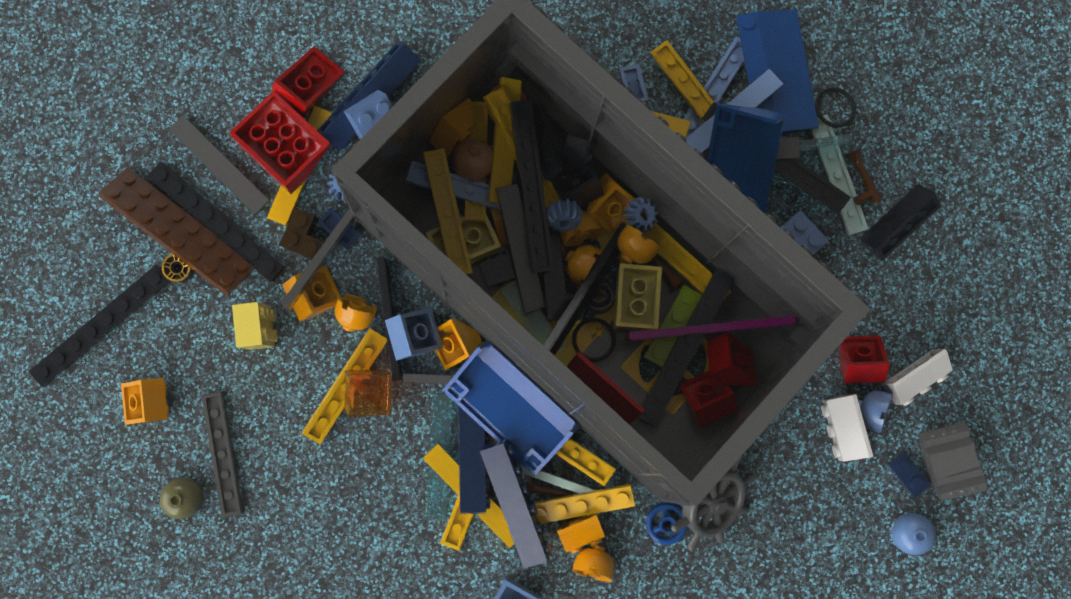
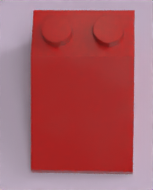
[271,46,345,118]

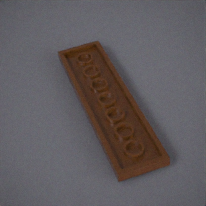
[99,167,255,297]

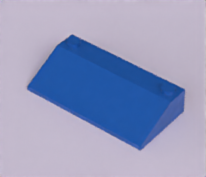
[736,9,819,135]
[707,103,786,214]
[442,340,581,476]

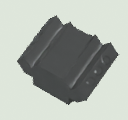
[919,422,987,501]

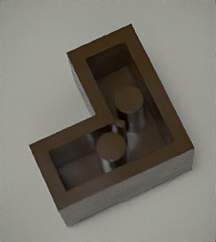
[279,208,324,260]

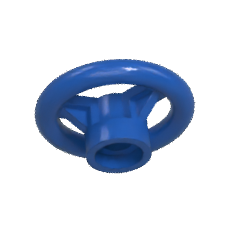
[646,503,687,545]

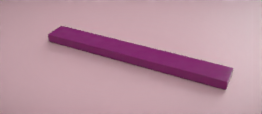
[625,316,796,341]

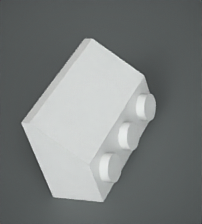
[881,349,952,406]
[821,394,873,462]

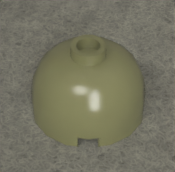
[159,478,204,520]

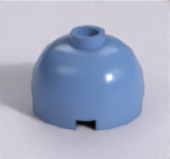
[858,391,892,433]
[891,513,936,555]

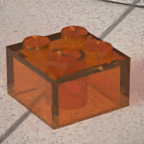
[345,369,392,417]

